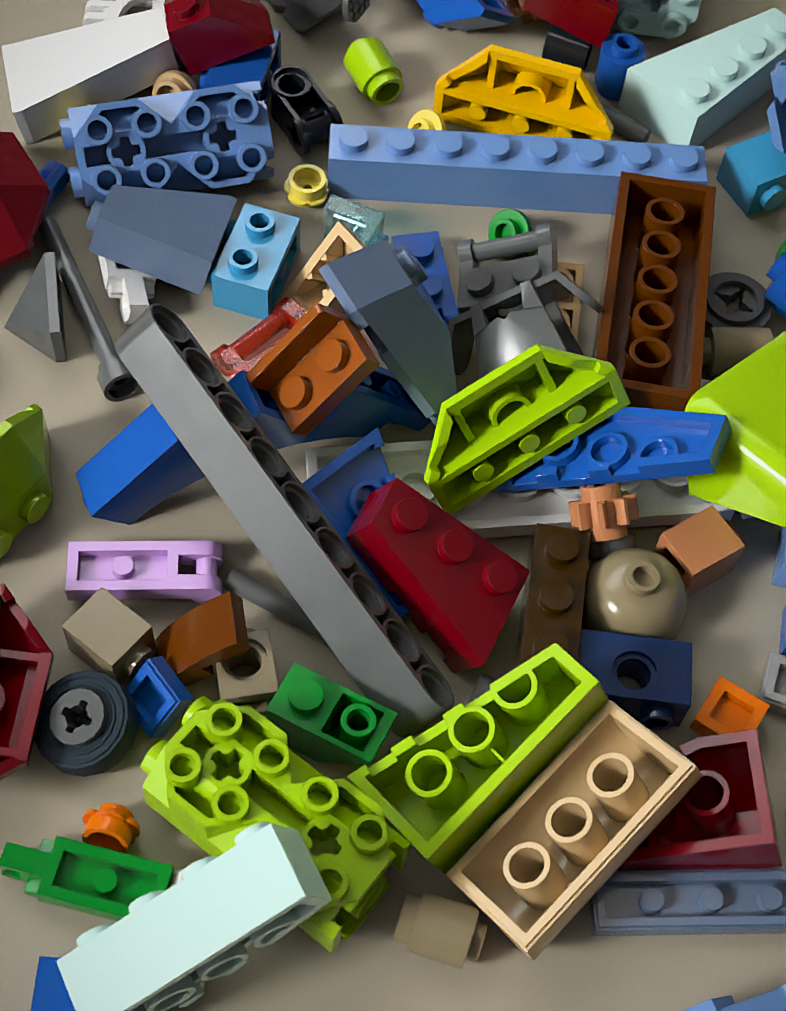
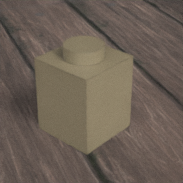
[62,587,156,685]

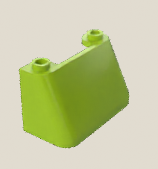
[684,331,786,528]

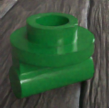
[488,209,538,257]

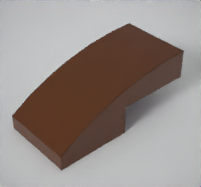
[155,591,249,686]

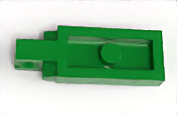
[0,836,174,921]

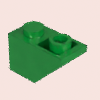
[266,662,398,767]

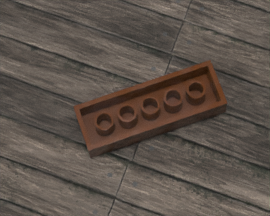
[592,171,716,412]

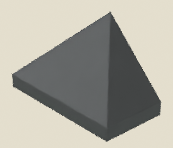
[4,252,67,363]

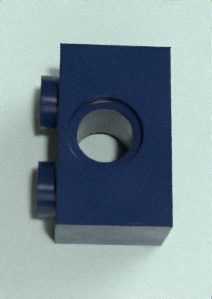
[578,629,692,730]

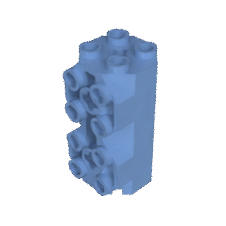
[59,80,274,206]

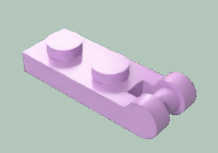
[65,540,223,603]

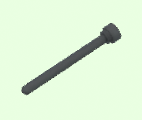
[38,216,141,402]

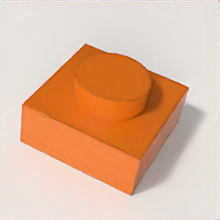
[689,676,770,736]

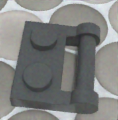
[457,222,558,314]

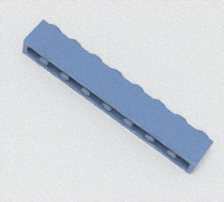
[327,124,708,214]

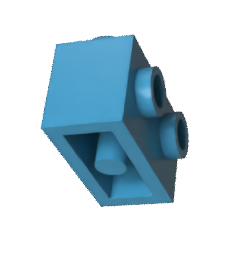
[206,203,300,321]

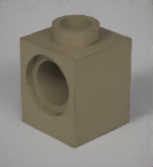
[215,628,279,716]

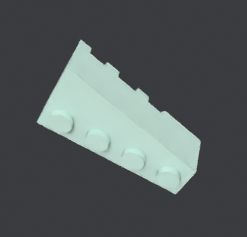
[618,8,786,146]
[56,822,332,1011]

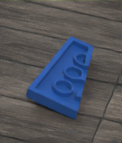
[496,407,732,493]

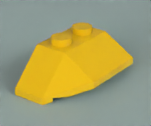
[433,44,614,141]

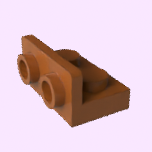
[246,304,380,437]

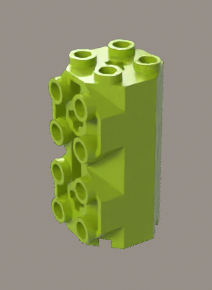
[141,696,411,954]

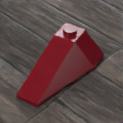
[616,729,782,871]

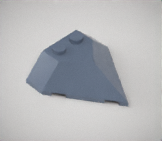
[318,239,457,426]

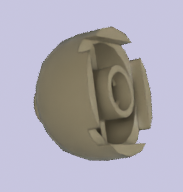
[581,547,688,641]

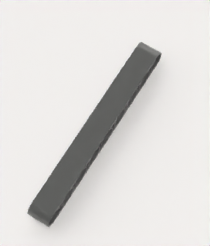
[114,303,454,739]

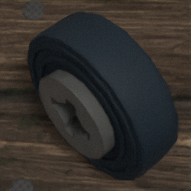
[34,670,139,777]

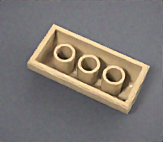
[446,700,701,961]

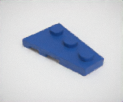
[302,427,409,618]

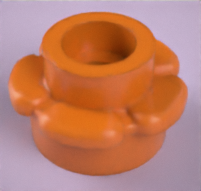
[82,803,140,853]

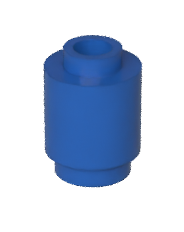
[594,33,646,101]

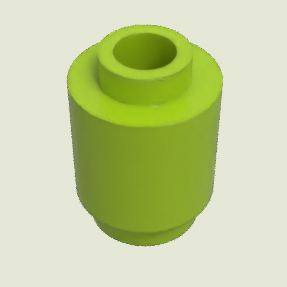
[343,37,404,106]

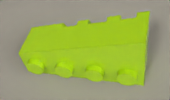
[347,643,609,874]

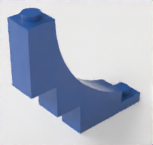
[75,366,432,525]

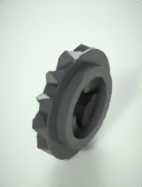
[705,272,772,327]

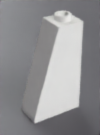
[1,7,179,145]

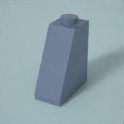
[85,185,237,295]

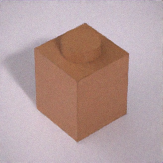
[654,505,745,596]

